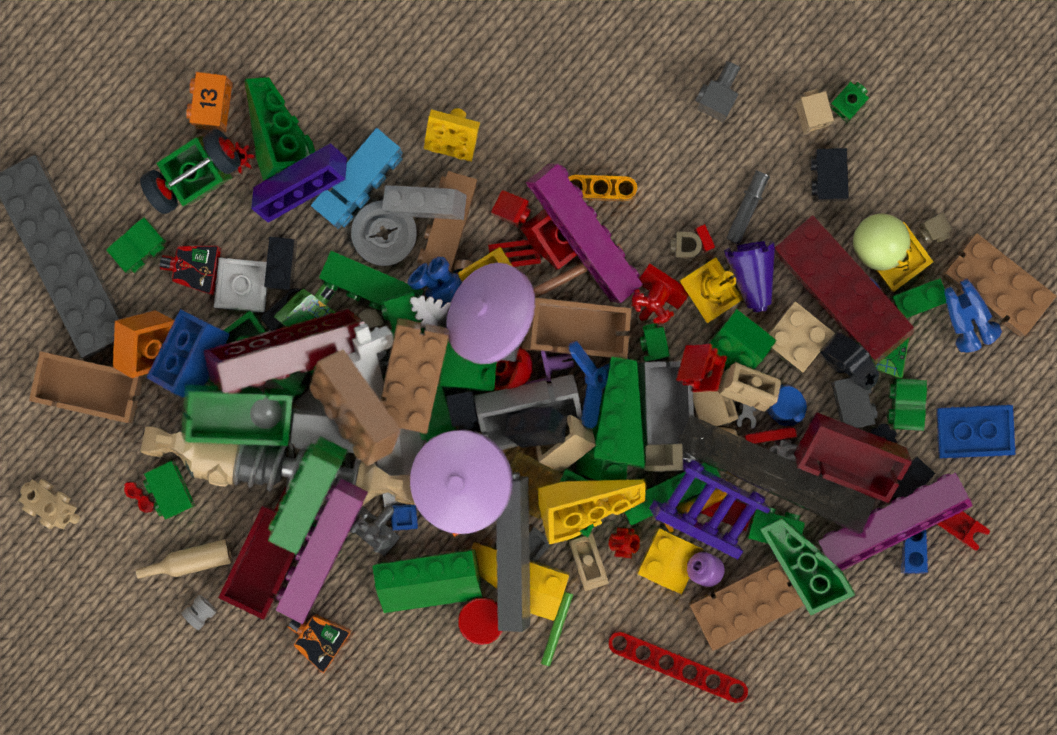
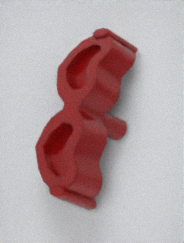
[124,481,155,513]

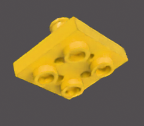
[423,108,480,162]
[876,222,933,292]
[680,257,743,323]

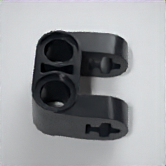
[820,332,879,390]

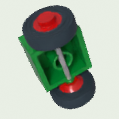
[140,129,240,214]

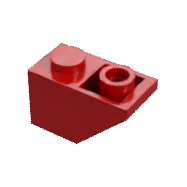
[491,190,531,228]

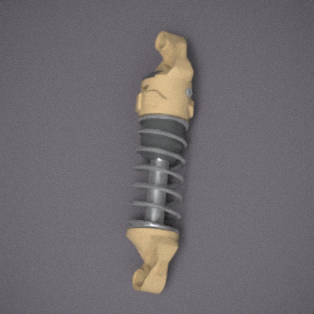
[140,427,415,506]

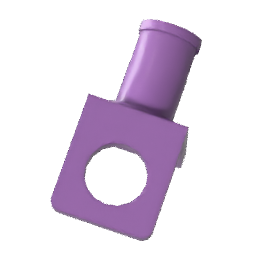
[525,351,574,385]

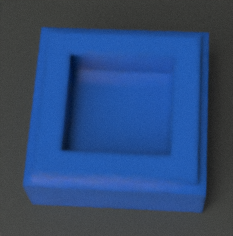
[391,504,418,531]

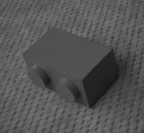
[831,377,878,428]

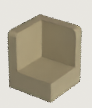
[644,444,683,471]

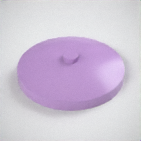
[446,263,535,364]
[410,430,512,534]

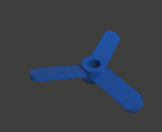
[569,341,630,428]

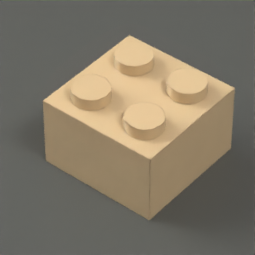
[768,302,835,373]

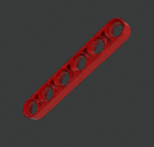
[608,631,748,703]

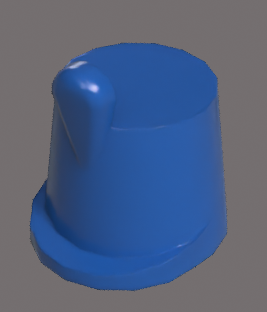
[767,384,807,426]

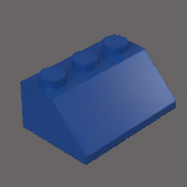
[146,309,230,398]

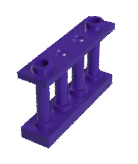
[649,459,770,559]

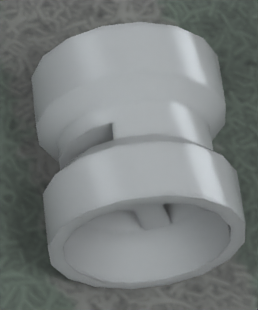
[181,595,217,630]

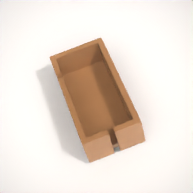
[941,233,1057,337]
[521,298,632,359]
[380,318,449,434]
[310,349,401,467]
[29,351,144,423]
[688,559,804,651]

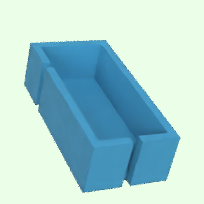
[311,128,403,229]

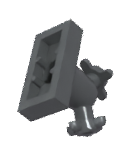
[350,505,401,556]

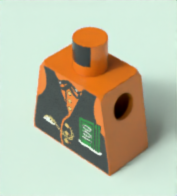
[287,614,352,673]

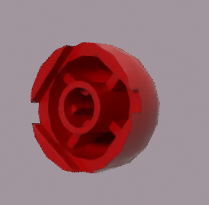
[494,345,532,391]

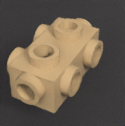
[19,479,80,529]

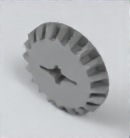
[351,200,417,266]

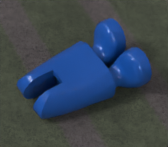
[407,257,462,308]
[944,279,1002,353]

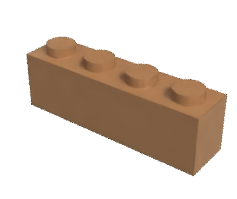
[417,171,478,273]

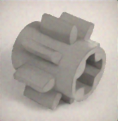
[768,439,798,470]

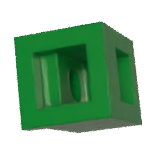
[830,81,869,123]
[639,323,670,362]

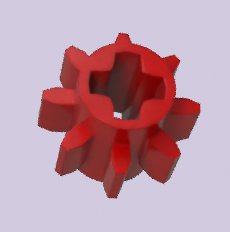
[235,142,255,174]
[609,527,640,558]

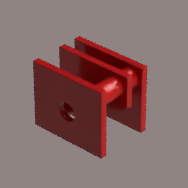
[676,344,727,392]

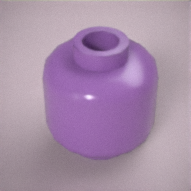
[687,552,725,587]

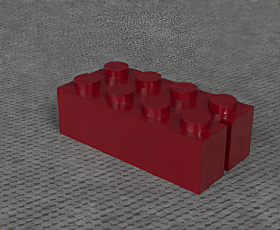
[794,412,912,503]
[218,505,305,620]

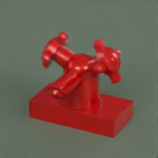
[631,263,689,325]

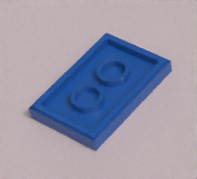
[936,405,1016,458]

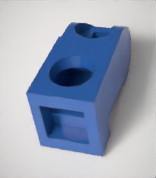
[901,529,928,574]

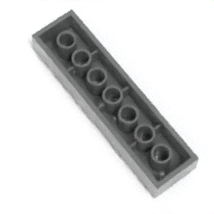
[0,155,123,359]

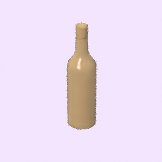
[136,539,232,579]

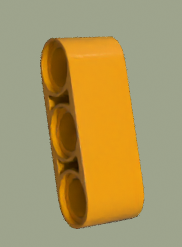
[568,175,637,201]

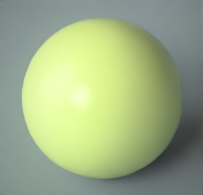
[853,214,910,270]

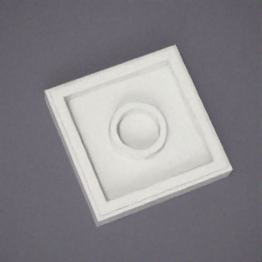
[214,258,267,313]

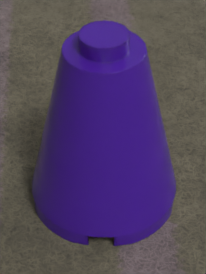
[724,241,775,312]

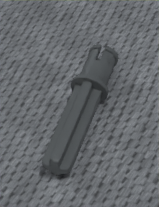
[727,170,770,244]

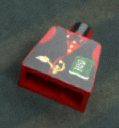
[160,246,222,295]

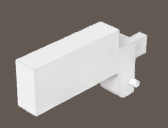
[348,324,394,400]

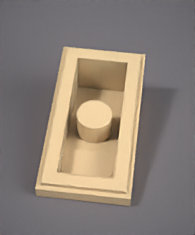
[569,533,609,591]

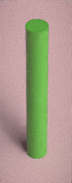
[541,591,573,667]

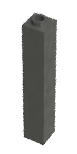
[496,472,530,632]

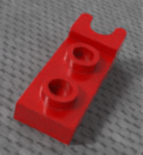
[936,511,990,551]

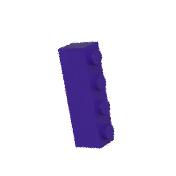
[251,143,347,223]

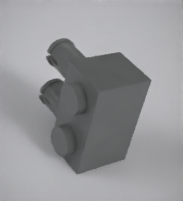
[695,61,741,123]

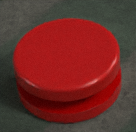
[458,597,503,645]

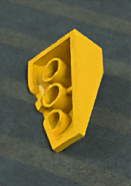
[538,480,645,545]
[472,542,570,621]

